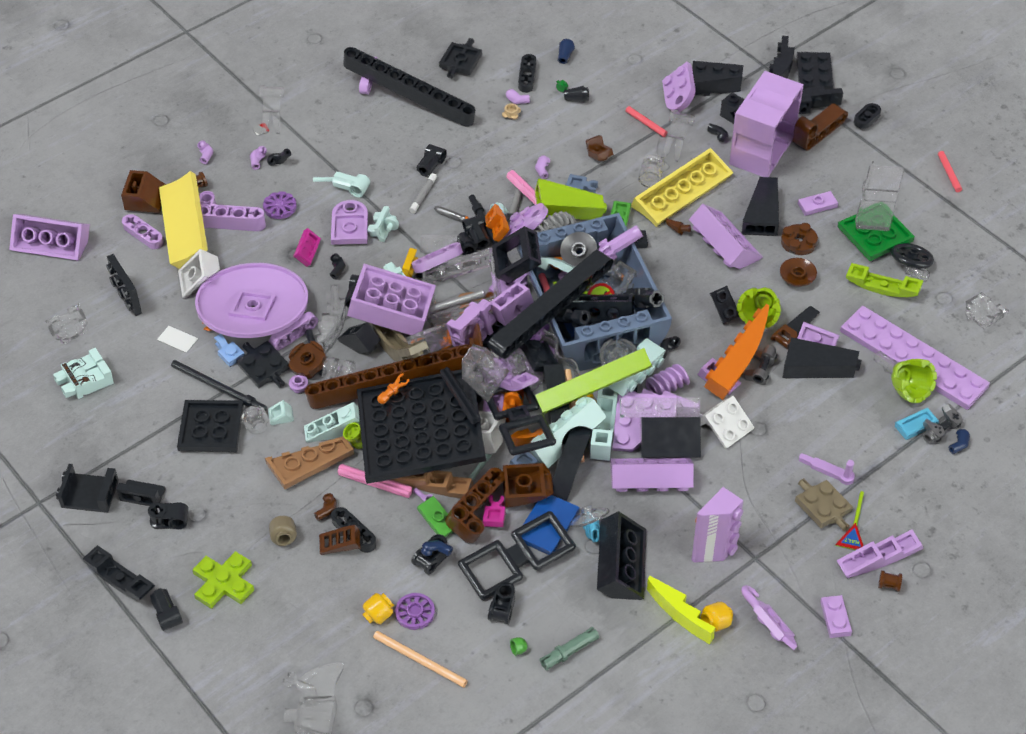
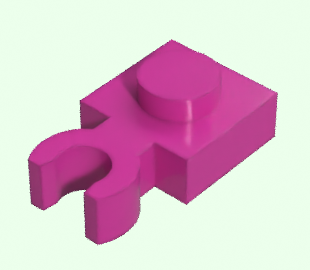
[483,496,506,527]

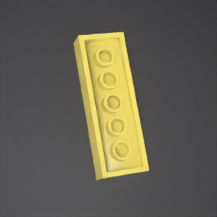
[631,148,733,227]
[159,171,208,269]

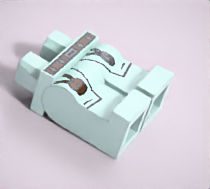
[53,348,114,399]

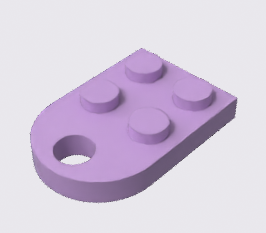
[662,62,695,113]
[331,200,368,245]
[503,203,548,239]

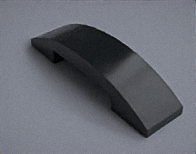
[552,426,593,501]
[82,545,155,601]

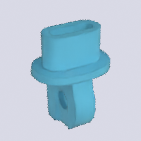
[583,515,600,542]

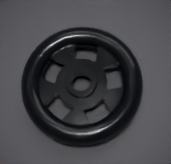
[891,243,934,269]

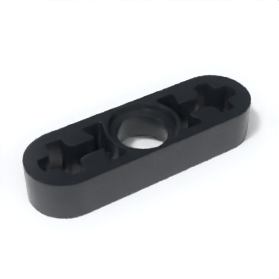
[518,54,536,93]
[331,507,376,553]

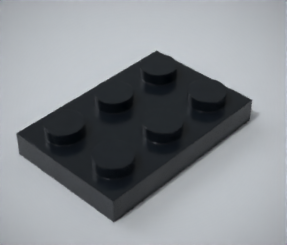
[796,52,834,90]
[106,254,142,316]

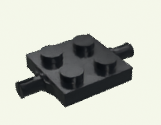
[439,38,482,79]
[237,340,290,388]

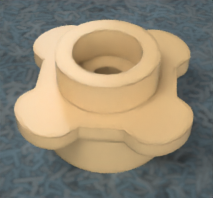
[502,103,521,120]

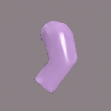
[250,146,267,170]

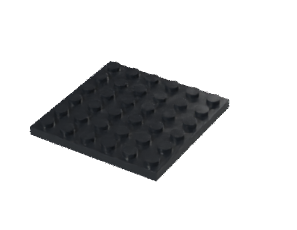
[357,367,486,484]

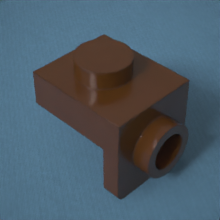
[586,135,613,161]

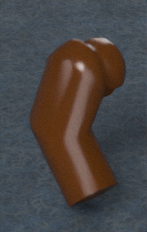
[314,493,337,521]

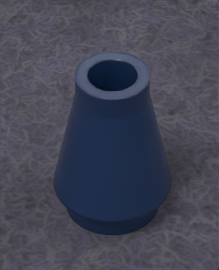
[557,39,575,64]

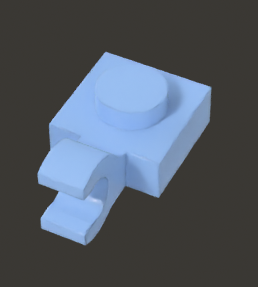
[214,334,245,367]

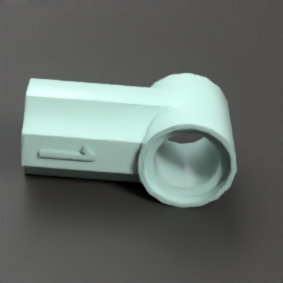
[332,171,370,197]

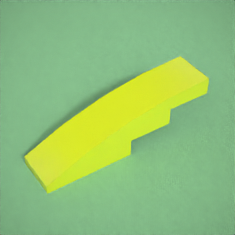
[647,576,715,645]

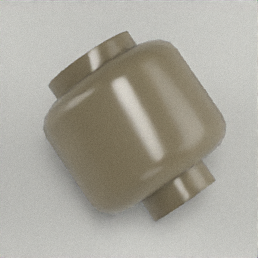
[269,516,297,546]

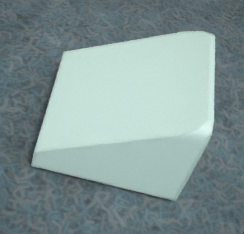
[268,400,294,425]

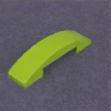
[846,263,924,297]

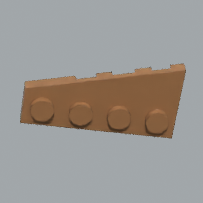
[265,436,354,489]

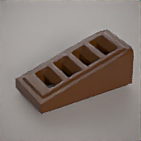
[319,525,360,555]

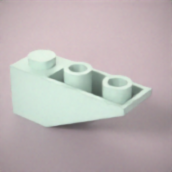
[304,402,360,443]

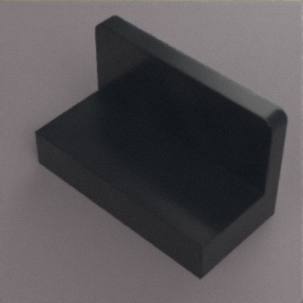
[116,480,165,506]

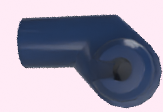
[948,429,970,454]
[421,540,453,556]

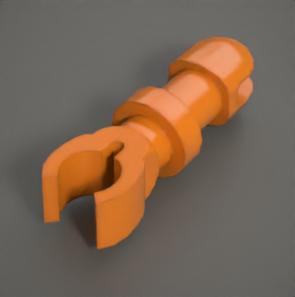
[377,373,410,404]

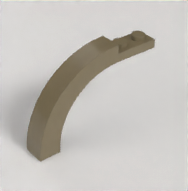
[365,321,428,362]

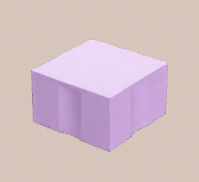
[729,71,803,177]

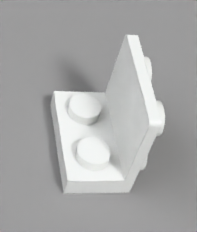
[699,396,754,448]

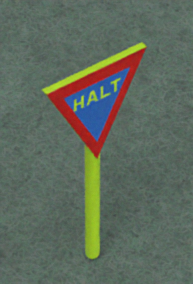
[835,491,864,550]

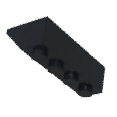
[597,511,646,600]

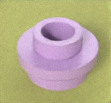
[289,375,308,393]

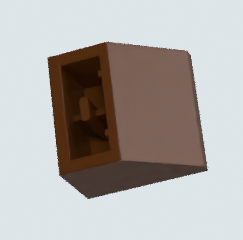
[121,170,166,213]

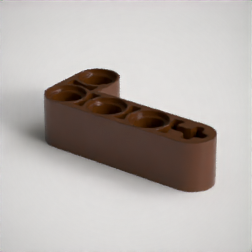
[792,103,848,151]
[445,467,504,543]

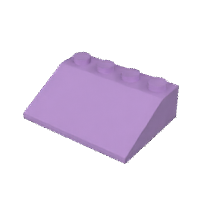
[347,264,436,338]

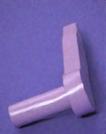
[799,453,855,485]

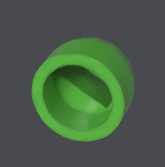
[510,637,528,656]

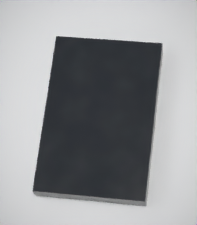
[640,418,701,458]

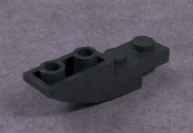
[769,36,795,78]
[798,85,843,115]

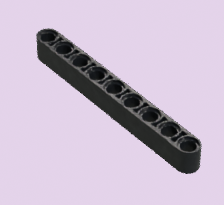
[343,47,476,127]
[487,249,614,359]

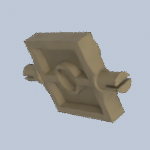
[795,478,853,531]

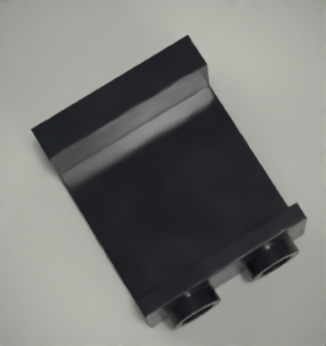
[56,464,119,513]

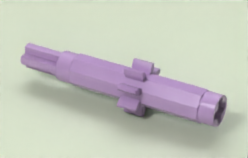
[558,225,643,279]

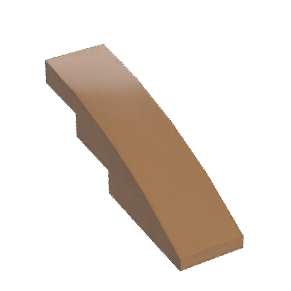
[390,470,473,498]

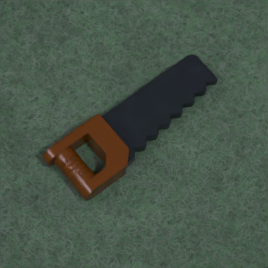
[770,306,820,349]

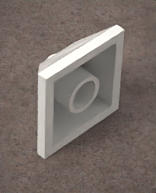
[178,249,220,299]
[479,411,506,454]

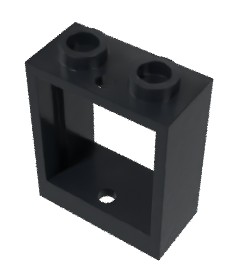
[492,226,542,283]

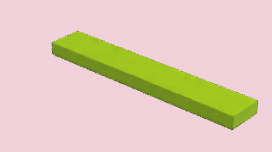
[535,348,652,414]

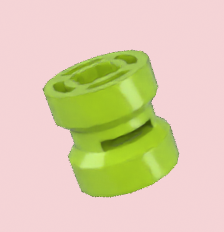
[343,422,362,449]

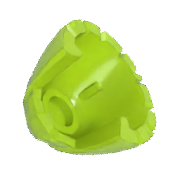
[737,287,781,329]
[891,359,937,403]

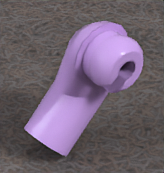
[506,89,530,104]
[197,140,213,164]
[535,155,550,179]

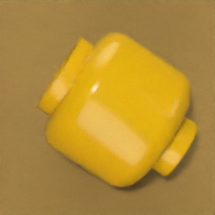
[362,593,394,625]
[700,602,733,632]

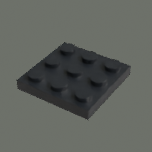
[177,400,244,452]

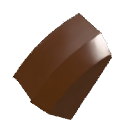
[503,463,553,508]

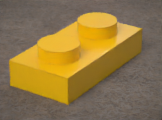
[402,248,418,278]

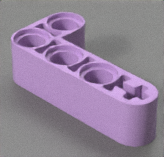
[199,191,266,231]

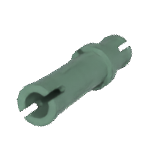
[540,627,599,670]

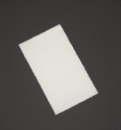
[157,326,198,352]

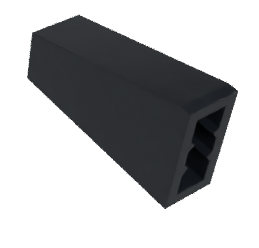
[741,177,779,236]
[782,337,862,379]
[543,364,571,445]

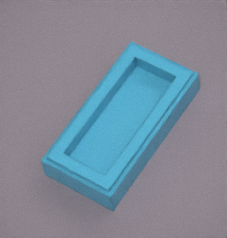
[895,408,939,440]

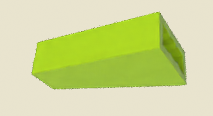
[535,179,607,220]

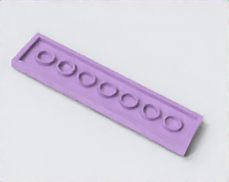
[840,306,990,410]

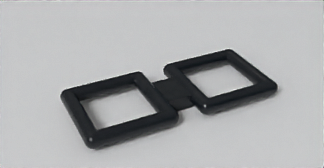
[483,386,556,456]
[458,511,576,600]

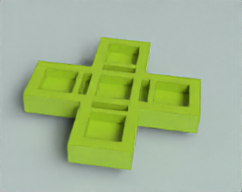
[192,551,254,609]

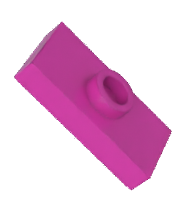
[293,228,321,267]

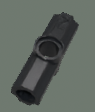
[623,288,664,308]

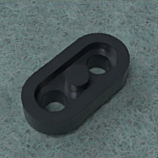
[854,103,881,129]

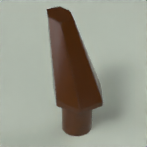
[666,218,691,235]

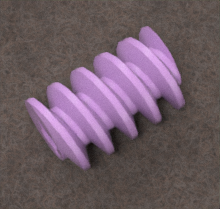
[645,364,690,395]

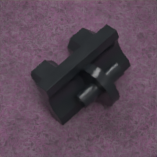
[709,286,740,324]

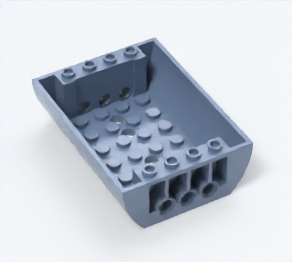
[516,213,672,371]

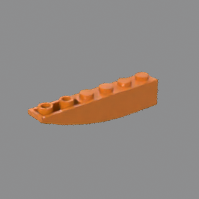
[704,304,769,400]

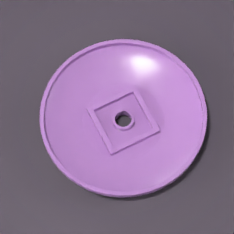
[195,263,308,338]

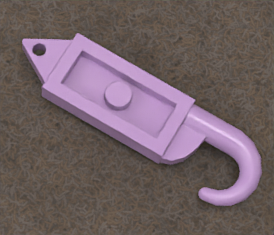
[741,585,797,650]

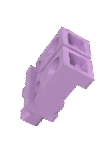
[446,299,496,351]

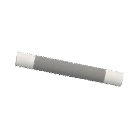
[409,173,437,214]

